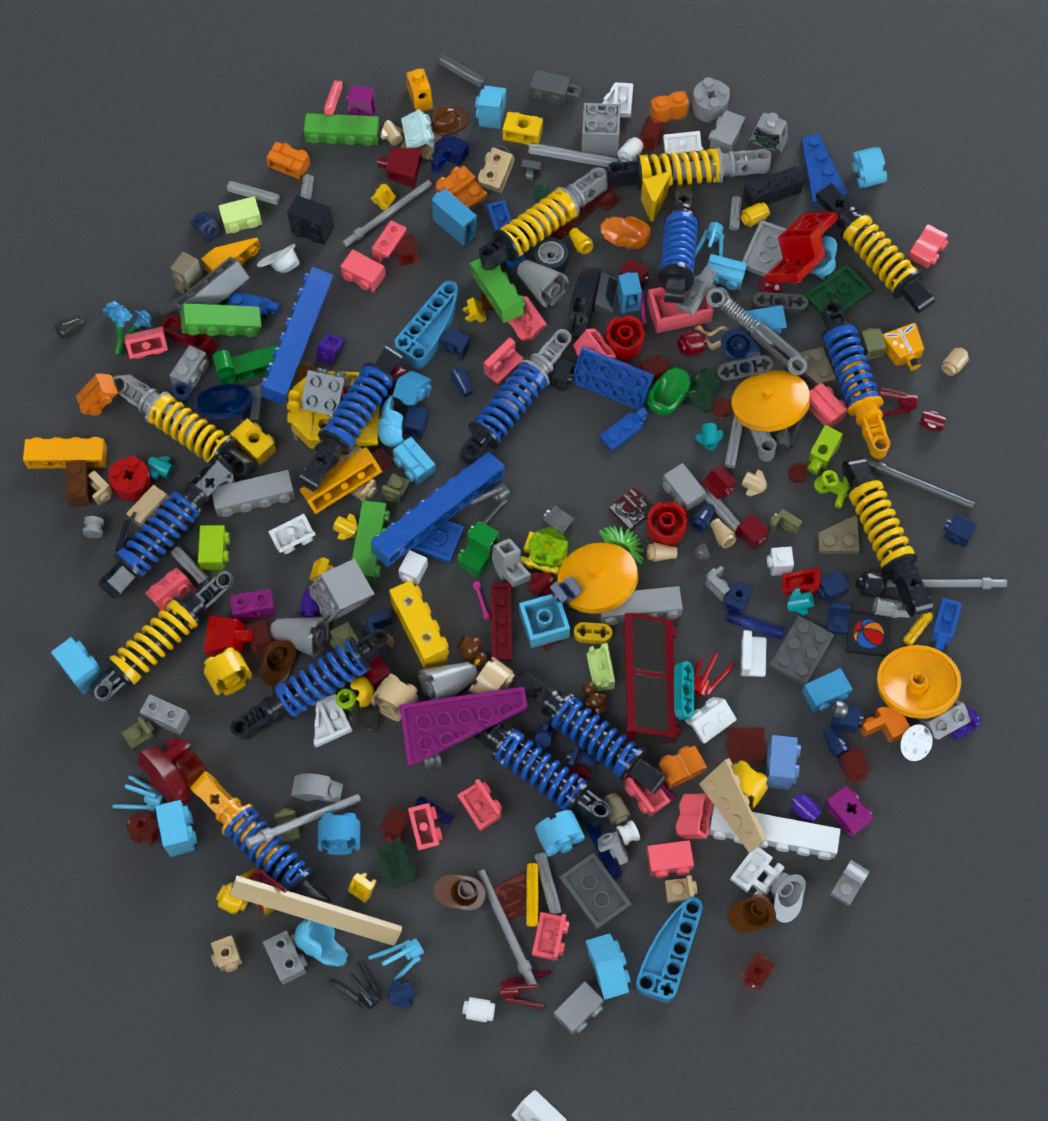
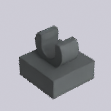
[521,159,542,181]

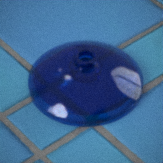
[194,384,252,421]

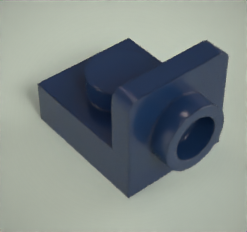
[827,602,851,635]
[566,745,598,779]

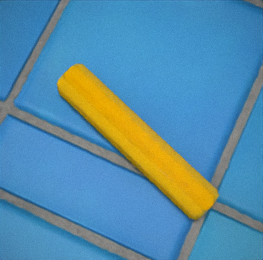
[526,863,538,927]

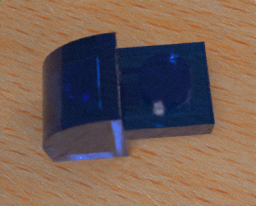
[430,136,469,174]

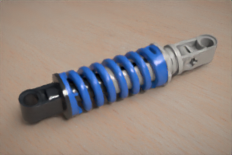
[459,329,571,464]

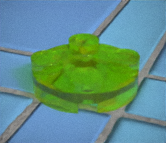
[528,527,568,568]

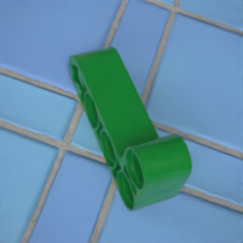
[212,344,281,385]

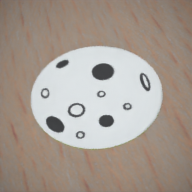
[901,725,933,761]

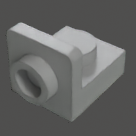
[705,566,730,601]
[598,831,628,865]

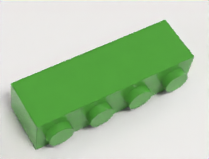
[304,113,380,146]
[470,259,525,323]
[180,304,261,337]
[352,501,390,584]

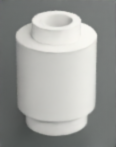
[618,137,644,162]
[463,997,495,1023]

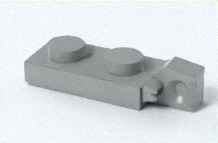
[676,265,717,315]

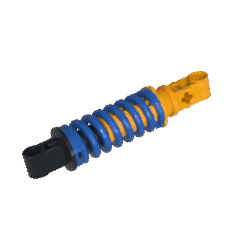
[821,300,890,459]
[190,771,332,904]

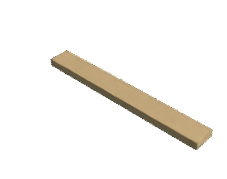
[229,876,402,946]

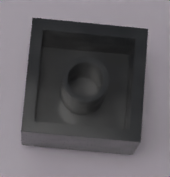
[287,195,334,245]

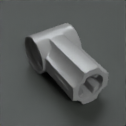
[750,429,776,462]

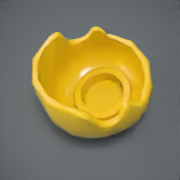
[350,676,374,708]

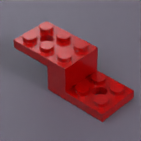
[765,212,838,284]

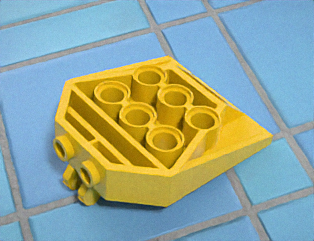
[287,371,380,449]

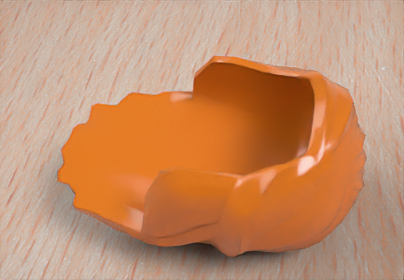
[600,216,651,250]

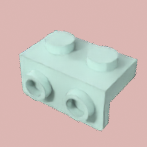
[401,109,435,148]

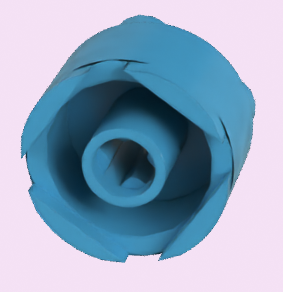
[317,813,361,855]

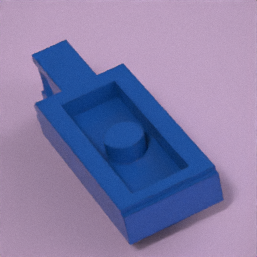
[227,292,280,318]
[599,407,649,452]
[931,598,962,652]

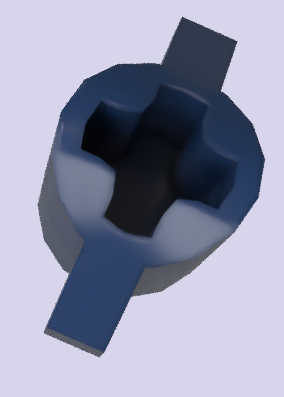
[534,722,554,751]
[387,978,416,1009]

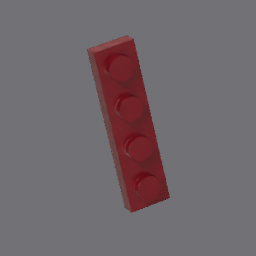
[491,583,512,662]

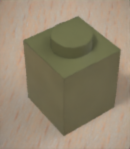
[860,328,887,360]

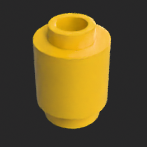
[741,202,770,227]

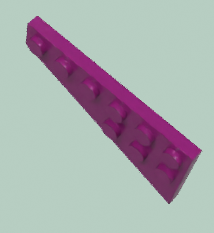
[400,687,527,768]

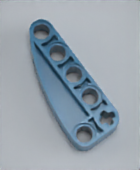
[394,281,458,369]
[635,897,703,1003]

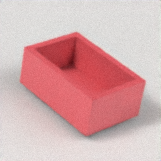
[647,287,713,334]

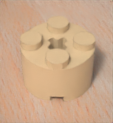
[469,657,515,694]
[371,674,419,722]

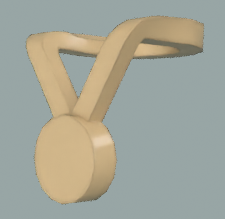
[695,325,729,350]

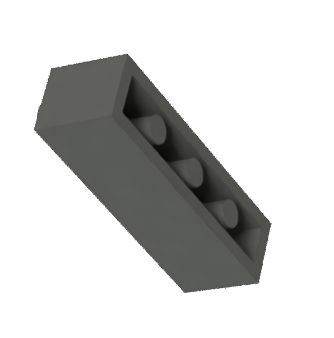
[173,256,250,313]

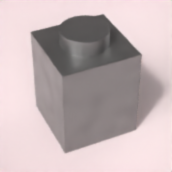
[542,506,574,541]

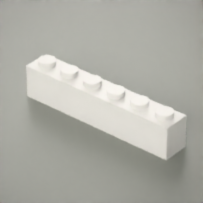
[709,805,840,860]

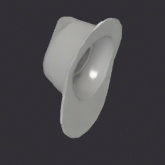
[771,873,806,923]

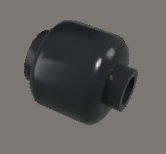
[856,571,887,598]

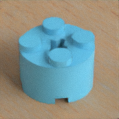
[852,146,887,188]
[535,810,585,856]

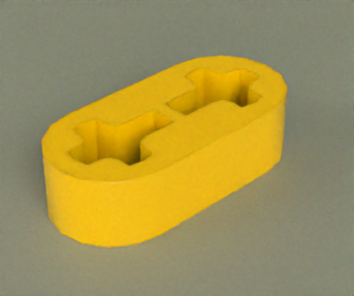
[574,622,612,644]

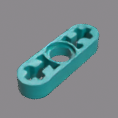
[674,661,694,720]

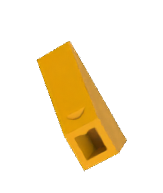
[201,237,261,273]

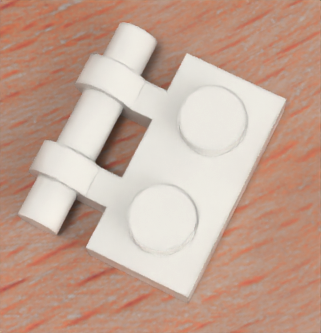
[730,847,784,896]

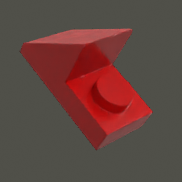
[782,568,820,596]

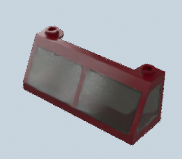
[623,613,680,743]

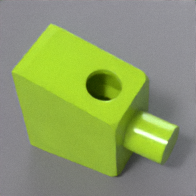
[807,425,843,474]

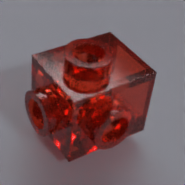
[126,811,160,846]

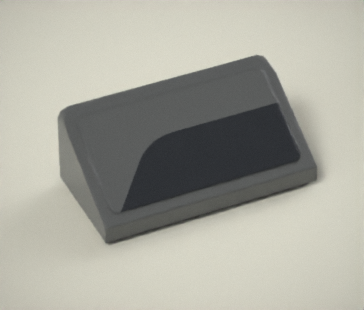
[595,272,618,314]
[240,385,264,425]

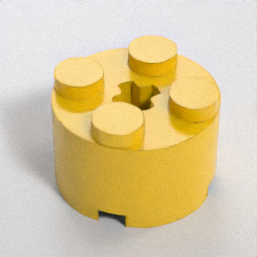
[204,647,252,696]
[731,761,768,810]

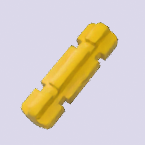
[903,613,933,646]

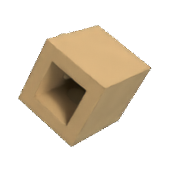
[211,935,243,972]

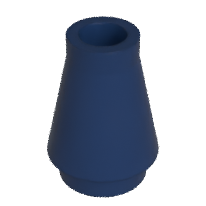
[450,367,474,397]
[171,382,191,404]
[690,503,715,533]
[823,727,850,759]

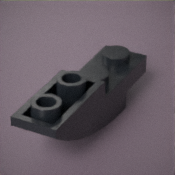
[568,268,601,339]

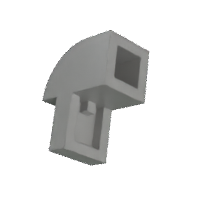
[492,538,531,587]
[291,773,343,804]
[830,860,870,906]

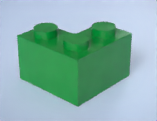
[457,521,500,579]

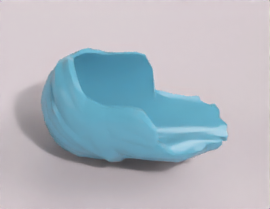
[378,395,405,447]
[294,919,348,967]

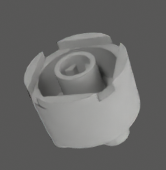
[692,77,730,122]

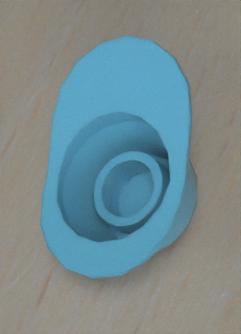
[810,236,837,279]

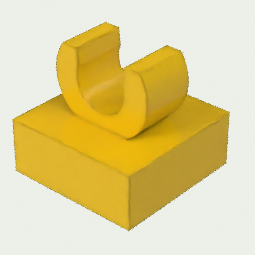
[371,184,396,210]
[463,298,487,323]
[309,557,334,581]
[348,873,376,903]

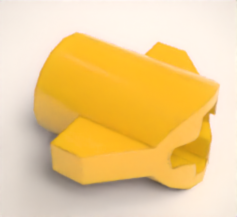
[333,513,358,541]

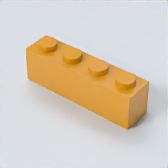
[23,437,107,469]
[299,447,382,514]

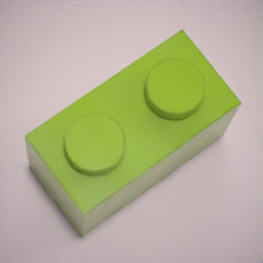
[198,525,230,570]

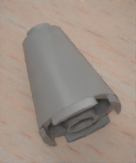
[517,260,569,307]
[270,617,329,657]
[418,662,478,700]

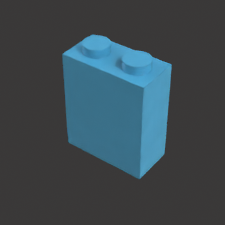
[432,189,478,247]

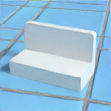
[741,630,766,677]
[512,1090,567,1121]

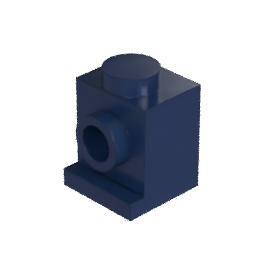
[440,328,471,361]
[722,582,752,617]

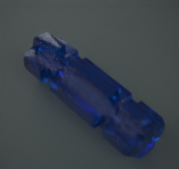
[415,796,454,825]

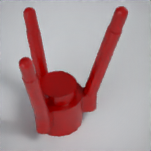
[694,653,734,697]

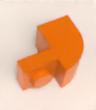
[860,707,910,744]

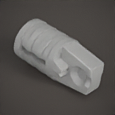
[873,597,910,618]

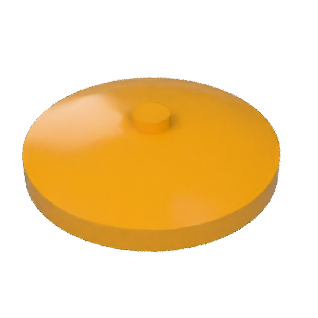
[731,370,810,432]
[557,542,638,614]
[877,645,961,719]

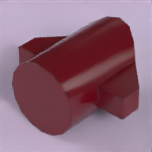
[757,277,782,293]
[919,411,946,432]
[527,573,553,598]
[163,738,190,764]

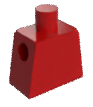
[203,616,253,657]

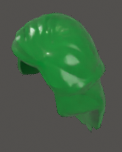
[647,367,690,416]

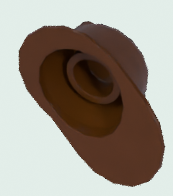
[430,106,470,136]
[260,640,296,686]
[434,874,485,910]
[727,894,776,933]

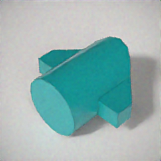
[696,423,723,450]
[148,456,174,480]
[787,588,814,615]

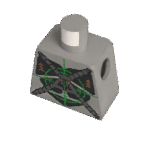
[749,113,788,154]

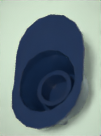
[720,328,761,370]

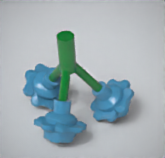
[103,301,152,355]

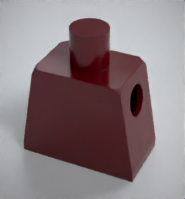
[377,148,422,188]

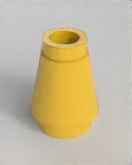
[569,228,593,255]

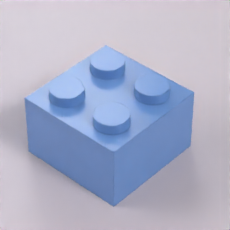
[765,735,801,790]

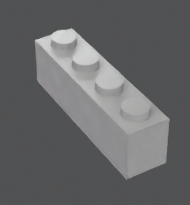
[212,470,295,517]
[600,586,683,626]

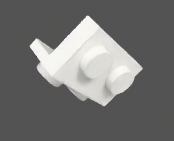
[663,131,703,157]
[268,514,316,554]
[685,697,737,743]

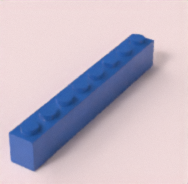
[260,267,333,405]
[371,451,505,567]

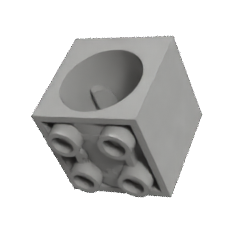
[581,103,621,156]
[309,559,374,623]

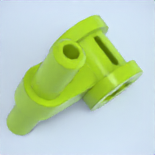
[814,470,850,508]

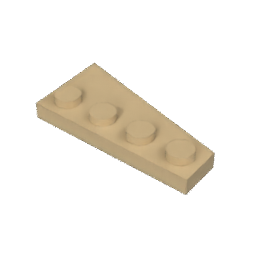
[699,758,767,853]

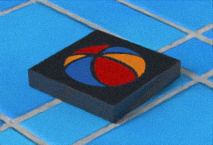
[846,612,890,657]

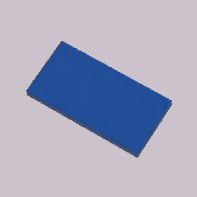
[571,346,654,410]

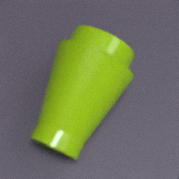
[336,689,357,712]

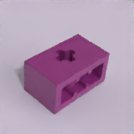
[346,85,376,116]
[230,589,276,622]
[824,786,873,839]

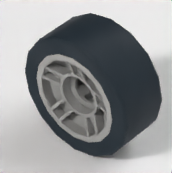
[534,238,569,272]

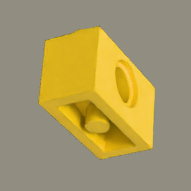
[503,112,543,145]
[230,418,276,466]

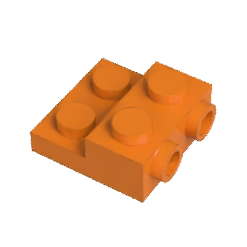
[436,166,488,210]

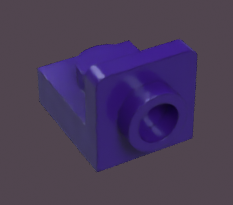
[316,333,345,366]
[950,706,980,741]

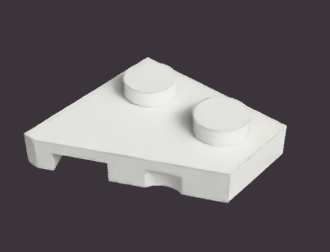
[602,82,633,118]
[314,694,352,747]

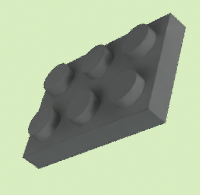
[769,615,835,686]
[559,853,632,930]

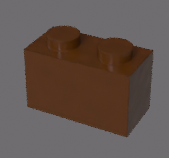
[65,460,91,507]

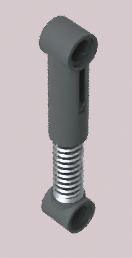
[707,287,810,375]

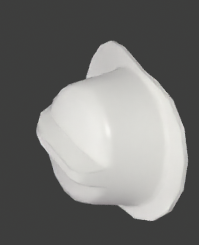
[257,243,299,273]

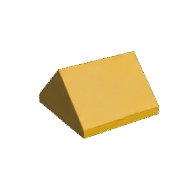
[641,172,671,222]

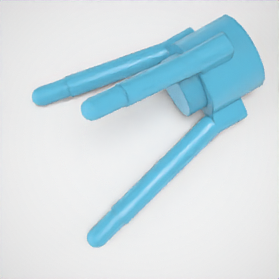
[695,222,725,257]
[112,775,165,812]
[368,938,424,980]

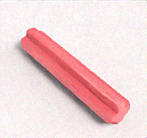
[323,80,343,116]

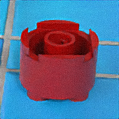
[606,315,645,361]
[109,456,153,503]
[646,501,687,546]

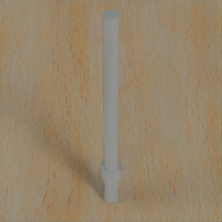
[342,180,432,248]
[887,577,1007,589]
[245,794,361,847]
[477,869,537,984]

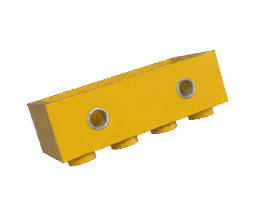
[389,580,450,669]

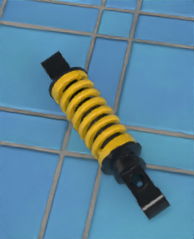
[815,183,935,314]
[842,457,933,617]
[89,569,233,701]

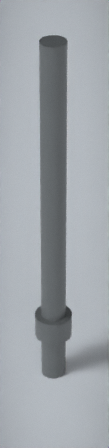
[864,457,975,510]

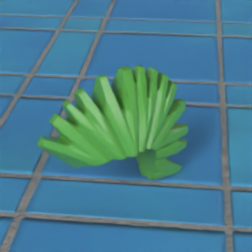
[599,526,644,570]

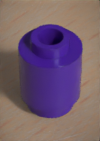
[300,589,321,617]
[790,793,822,823]

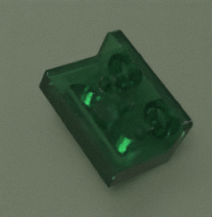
[682,368,723,414]
[376,837,417,890]

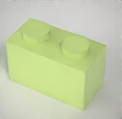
[219,196,262,234]

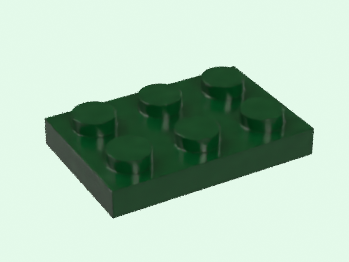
[804,264,872,317]

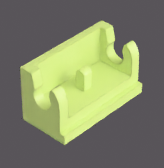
[587,643,615,692]

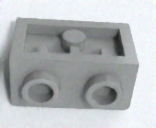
[918,701,971,740]

